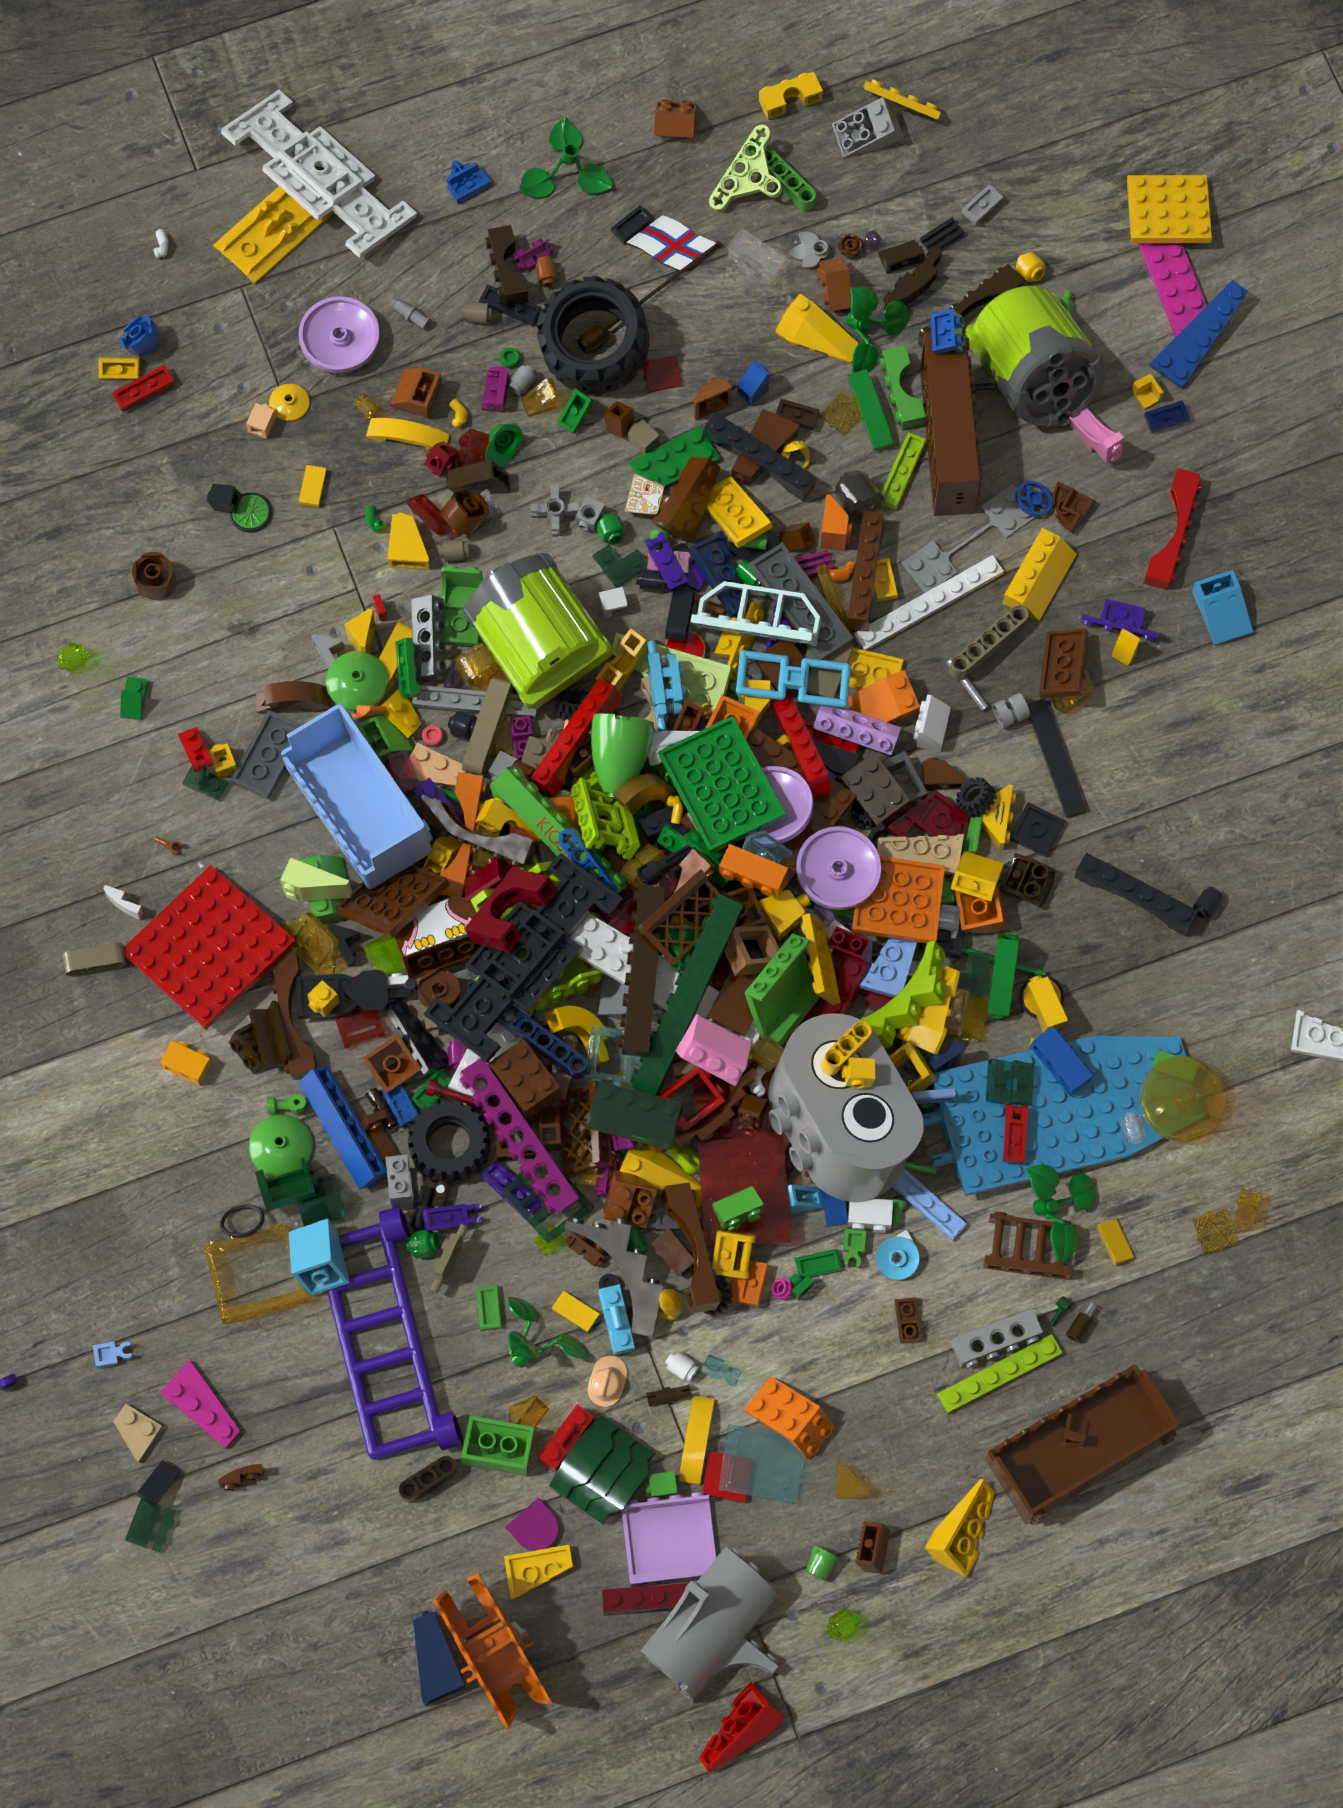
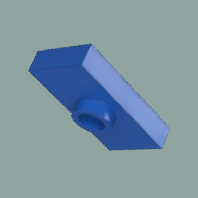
[381,1083,419,1128]

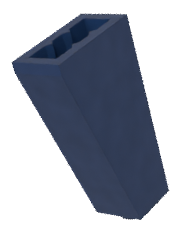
[413,1610,465,1706]

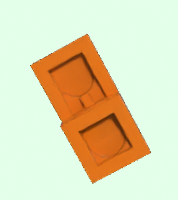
[351,706,386,723]

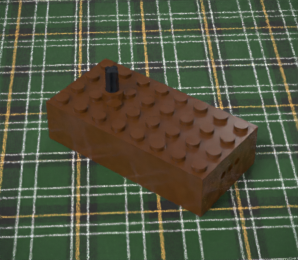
[920,330,995,516]

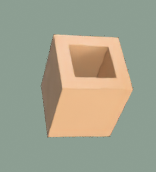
[246,403,276,439]

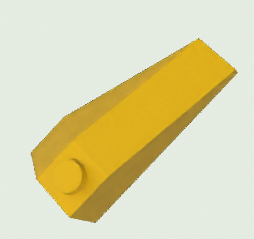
[619,1143,707,1209]
[925,1479,995,1577]

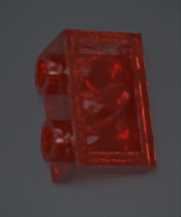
[456,428,490,468]
[406,494,448,536]

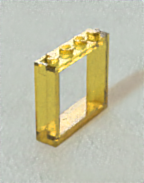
[204,1223,308,1324]

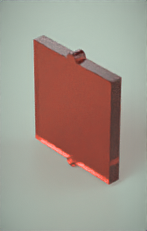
[642,355,683,393]

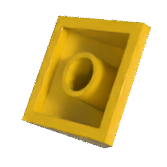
[345,609,376,654]

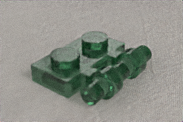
[125,1499,176,1553]

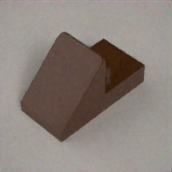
[672,699,705,731]

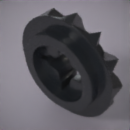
[850,800,877,829]

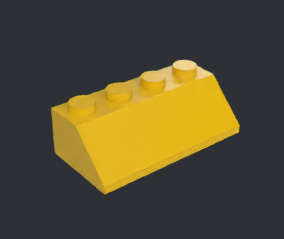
[1003,528,1077,622]

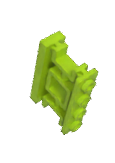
[571,777,640,860]

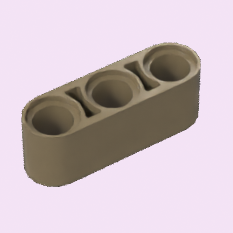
[63,943,126,976]

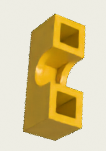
[759,71,823,120]
[595,628,652,691]
[475,798,541,842]

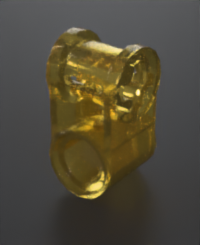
[1234,1187,1263,1231]

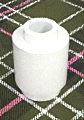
[665,1351,699,1382]

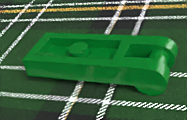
[395,638,420,699]

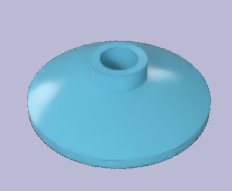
[876,1236,919,1280]

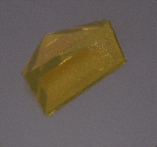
[508,1395,549,1428]
[836,1461,871,1499]

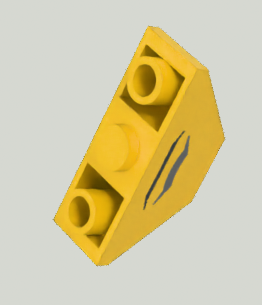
[981,784,1016,850]

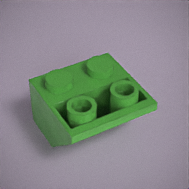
[357,715,413,765]
[713,1186,764,1231]

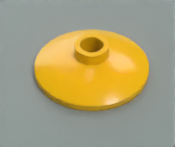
[269,384,310,421]

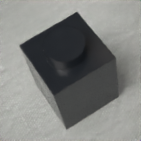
[207,484,242,513]

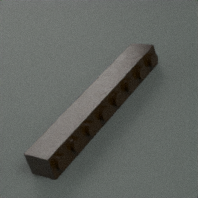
[618,884,665,1057]

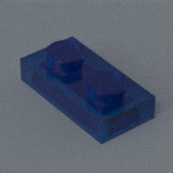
[1144,400,1190,433]

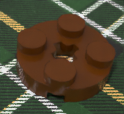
[417,969,460,1008]

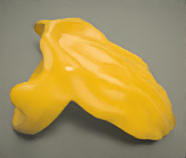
[782,441,810,470]
[658,1289,684,1320]

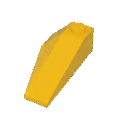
[775,294,858,363]
[896,966,960,1055]

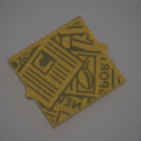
[819,390,861,436]
[1192,1209,1238,1254]

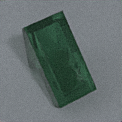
[182,766,229,801]

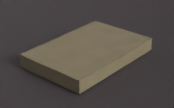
[804,643,853,698]

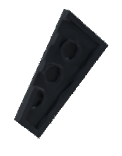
[384,999,449,1075]

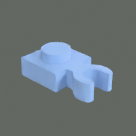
[93,1342,133,1368]

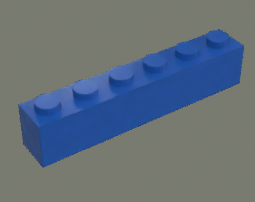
[298,1066,387,1190]

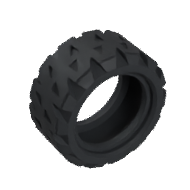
[537,276,650,394]

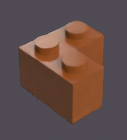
[816,257,851,311]

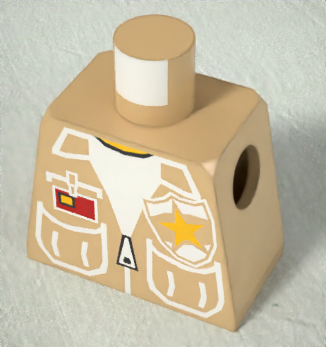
[625,473,670,515]

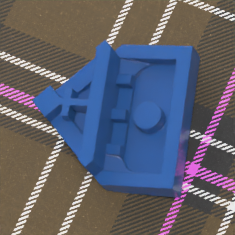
[447,160,492,204]

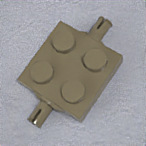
[521,728,557,783]
[430,1224,468,1294]

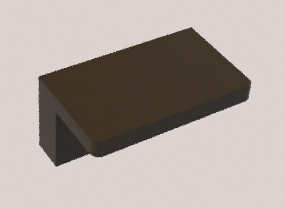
[878,240,924,274]

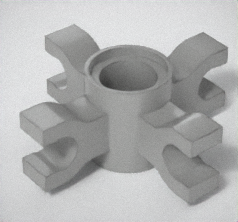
[530,484,580,536]

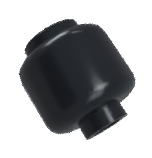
[448,711,477,740]

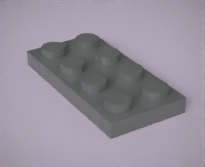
[230,710,302,799]

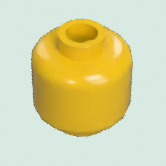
[1016,252,1045,282]

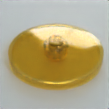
[1140,1056,1225,1142]

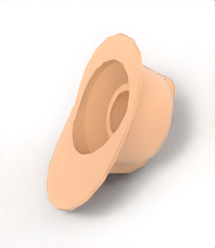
[588,1356,627,1407]

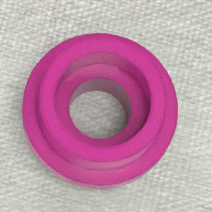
[772,1278,793,1300]

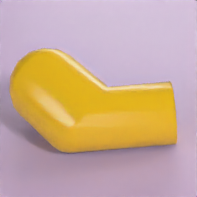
[449,399,468,428]
[667,795,684,824]

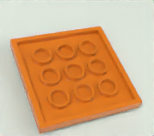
[851,856,945,943]

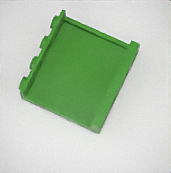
[745,933,820,1050]

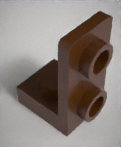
[361,1109,397,1162]

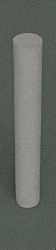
[947,658,989,712]

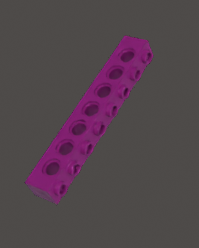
[459,1059,579,1216]

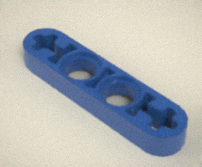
[558,828,617,893]

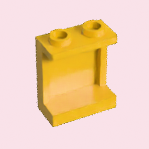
[951,851,1004,901]

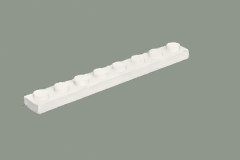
[853,555,1004,651]

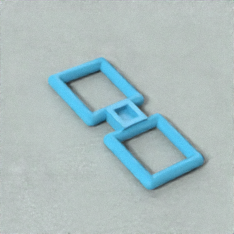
[736,650,851,708]

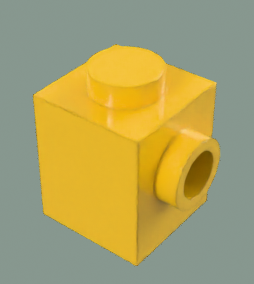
[307,981,339,1017]
[842,1057,876,1089]

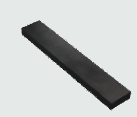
[1027,698,1086,818]

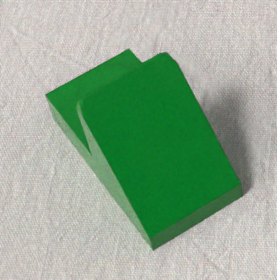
[556,388,593,434]
[120,677,148,720]

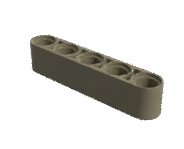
[949,605,1029,680]
[462,677,513,776]

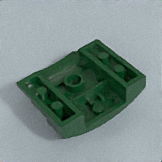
[549,1415,655,1525]

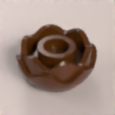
[838,234,863,258]

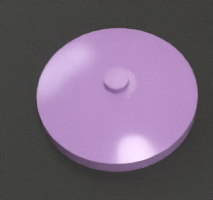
[299,297,380,373]
[745,766,814,845]
[796,827,881,910]

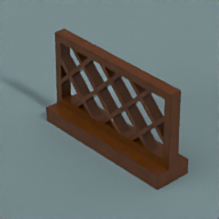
[636,869,720,965]
[560,1080,612,1177]

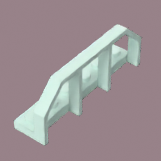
[691,581,822,647]

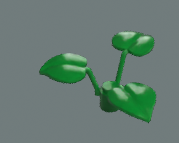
[519,117,613,198]
[846,287,909,373]
[1025,1164,1097,1263]
[507,1297,589,1368]

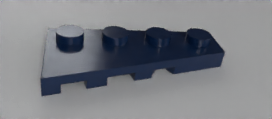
[688,532,749,618]

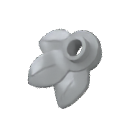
[790,232,830,268]

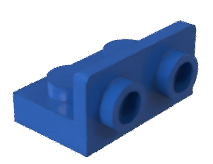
[931,309,965,354]

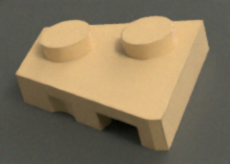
[114,1403,163,1463]

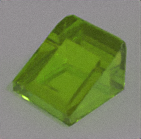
[533,1225,566,1256]

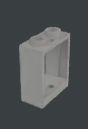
[386,1155,414,1210]

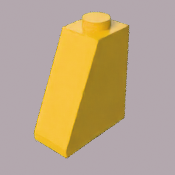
[388,513,430,570]
[1026,975,1068,1033]

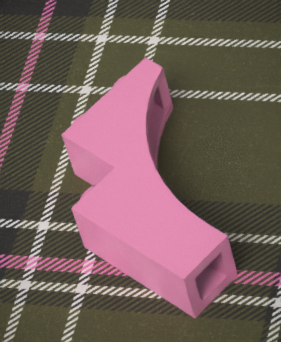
[1065,407,1124,464]

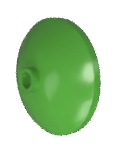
[326,651,388,711]
[249,1115,313,1177]

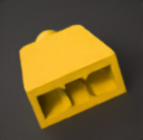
[758,890,810,941]

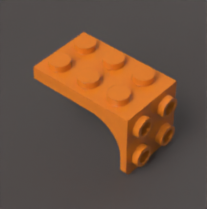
[744,1376,834,1460]

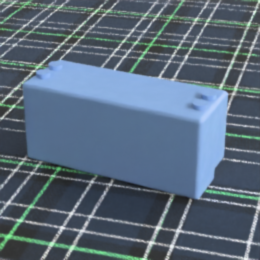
[281,704,433,889]

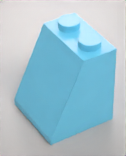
[289,1219,350,1296]

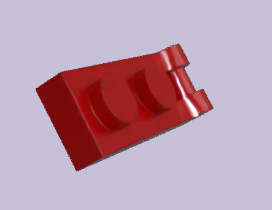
[178,727,214,773]
[1002,1103,1028,1164]

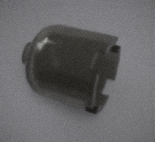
[835,471,885,523]

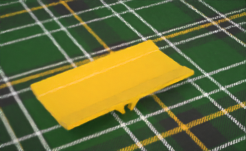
[213,172,334,284]

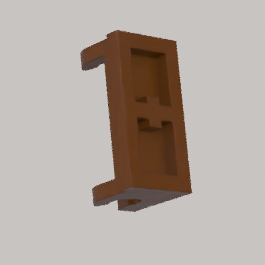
[651,1228,694,1277]

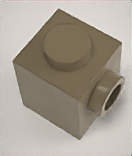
[628,419,660,454]

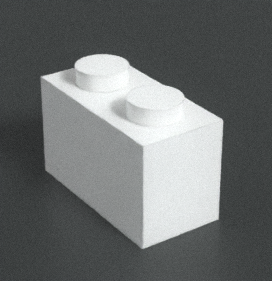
[848,1199,893,1233]

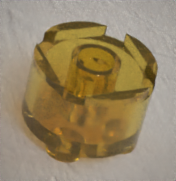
[455,643,503,690]

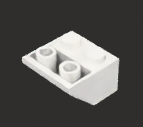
[914,694,951,752]

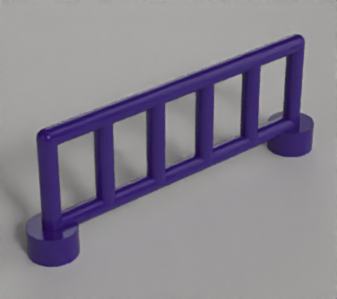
[327,1206,463,1460]

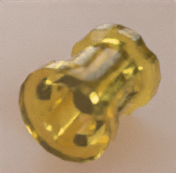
[353,393,380,420]

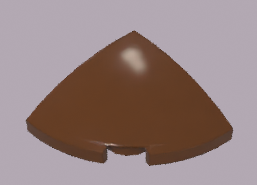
[1052,481,1096,533]

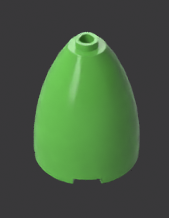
[591,714,655,799]

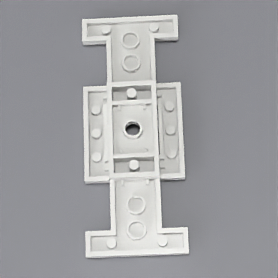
[221,90,417,258]

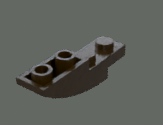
[883,247,942,310]

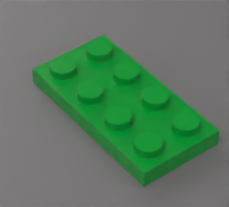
[629,426,720,489]

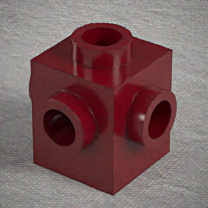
[424,441,459,476]

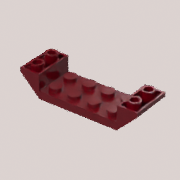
[785,926,873,1042]

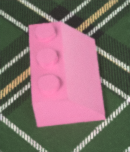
[675,1014,751,1086]

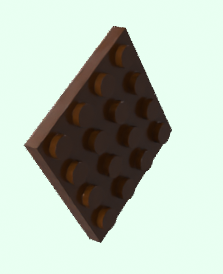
[335,864,450,938]

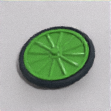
[229,492,272,532]

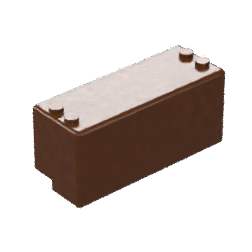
[986,1365,1179,1524]

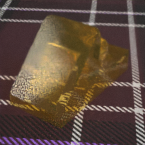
[521,378,559,417]

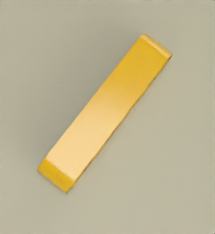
[375,622,412,706]

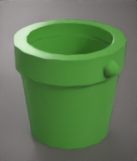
[806,1546,840,1581]

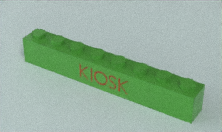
[490,765,628,895]

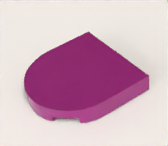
[505,1498,558,1551]

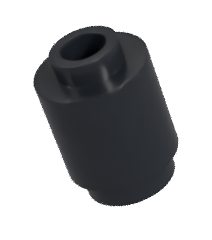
[636,569,666,592]
[1193,886,1222,918]

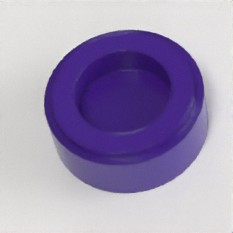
[0,1374,18,1390]

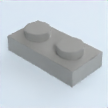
[961,184,1003,226]

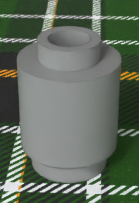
[507,365,537,396]

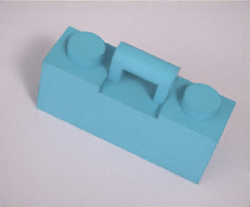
[598,1284,635,1356]

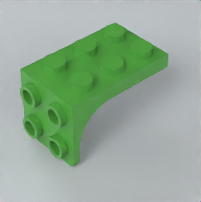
[441,566,483,647]

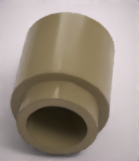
[463,302,492,324]
[439,539,469,562]

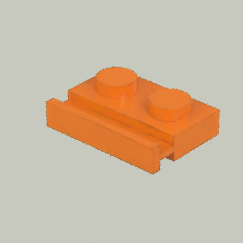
[730,1259,769,1307]

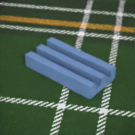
[912,1088,959,1104]

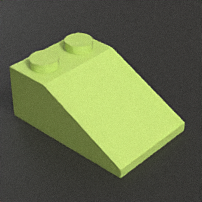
[280,858,352,901]

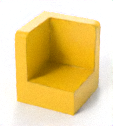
[1132,373,1163,409]

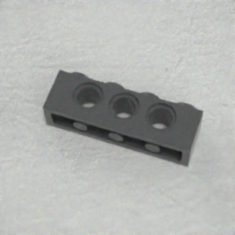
[411,595,446,683]

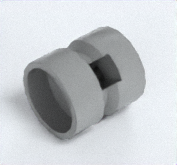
[992,693,1030,728]

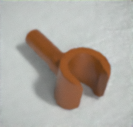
[154,837,182,855]

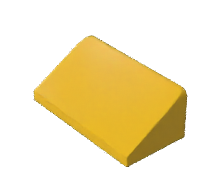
[99,357,141,379]
[1096,1219,1134,1266]

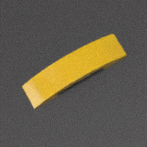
[366,418,450,451]
[678,1396,715,1485]

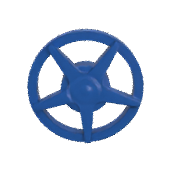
[1015,481,1052,517]

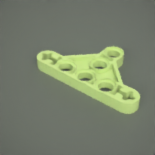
[709,125,782,212]

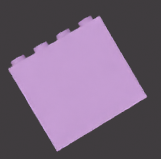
[622,1492,716,1587]

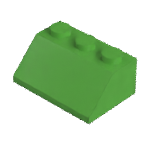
[299,855,347,926]
[461,1416,534,1476]

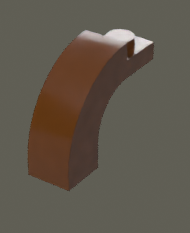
[256,681,330,714]

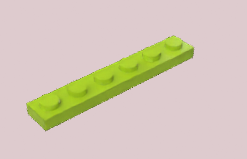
[937,1334,1062,1414]

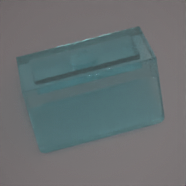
[742,831,793,864]

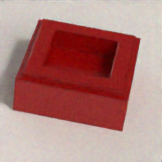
[372,594,388,622]

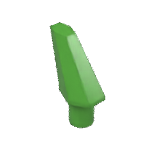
[1059,290,1074,319]

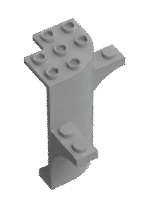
[640,1547,778,1703]

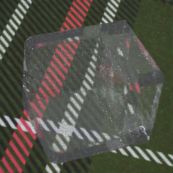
[938,904,960,938]

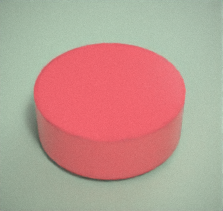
[422,725,443,747]

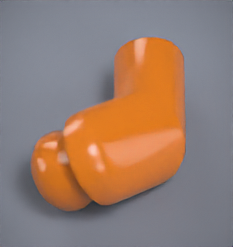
[827,561,855,582]

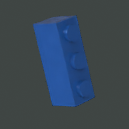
[1030,1026,1093,1096]

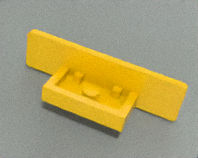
[714,602,764,682]

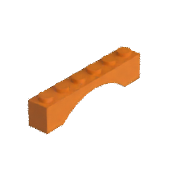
[438,772,487,899]

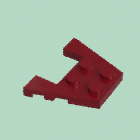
[886,791,970,878]

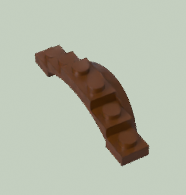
[648,1067,758,1154]

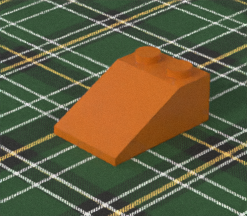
[848,670,920,724]

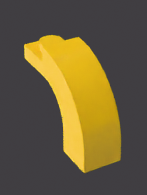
[545,1006,610,1067]

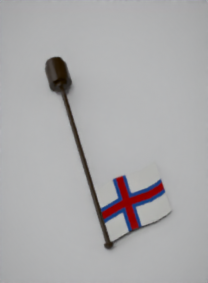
[577,216,721,353]

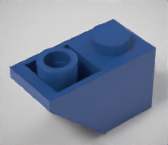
[737,360,769,406]

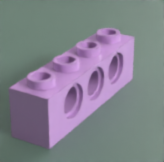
[813,705,901,755]

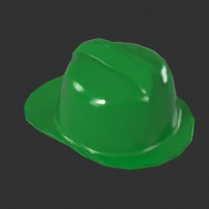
[485,424,523,468]

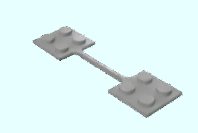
[901,484,1035,593]

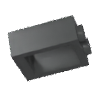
[882,751,928,807]

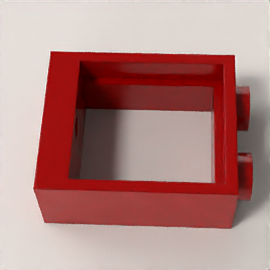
[657,1066,725,1132]

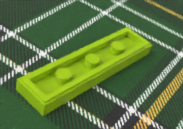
[878,432,927,510]

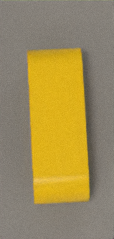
[820,1021,872,1075]

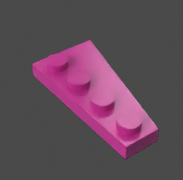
[160,1360,241,1449]

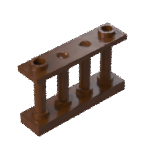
[983,1212,1076,1280]

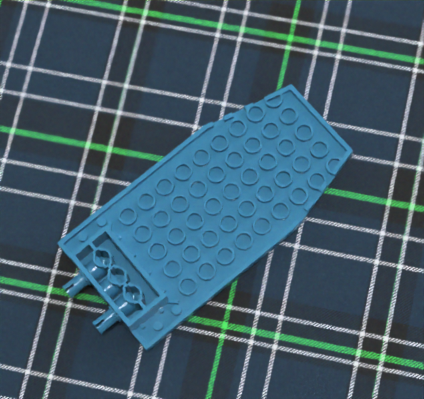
[922,1036,1205,1196]

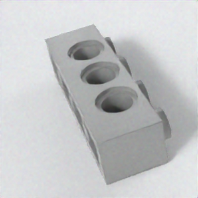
[951,1309,1043,1368]

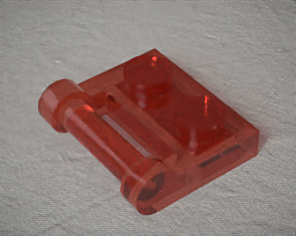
[334,1006,385,1049]

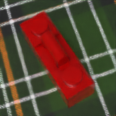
[538,1405,595,1473]

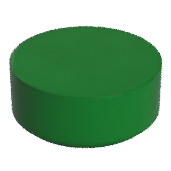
[500,347,520,369]

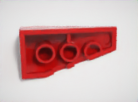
[699,1682,785,1772]

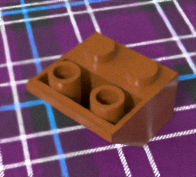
[654,99,696,138]
[390,367,442,418]
[603,1170,657,1228]

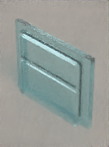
[718,1424,803,1504]

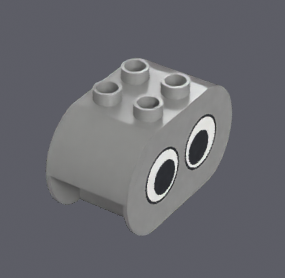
[768,1014,924,1202]

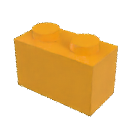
[160,1041,212,1086]

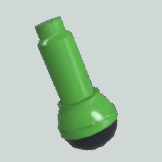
[892,1195,907,1228]

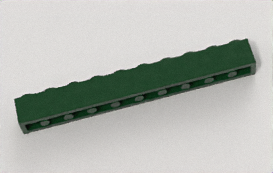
[630,893,746,1099]

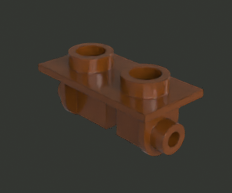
[565,1231,610,1268]

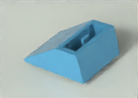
[1192,570,1253,646]

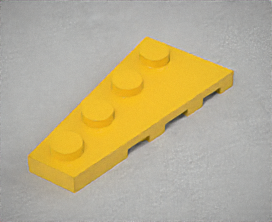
[863,79,941,120]

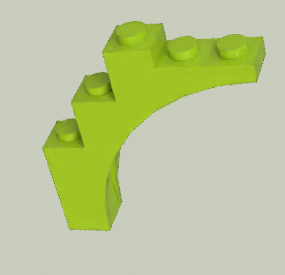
[860,941,946,1048]

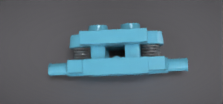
[647,641,686,732]

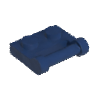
[929,1041,964,1073]

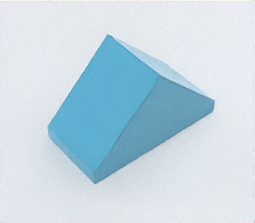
[786,1185,823,1214]

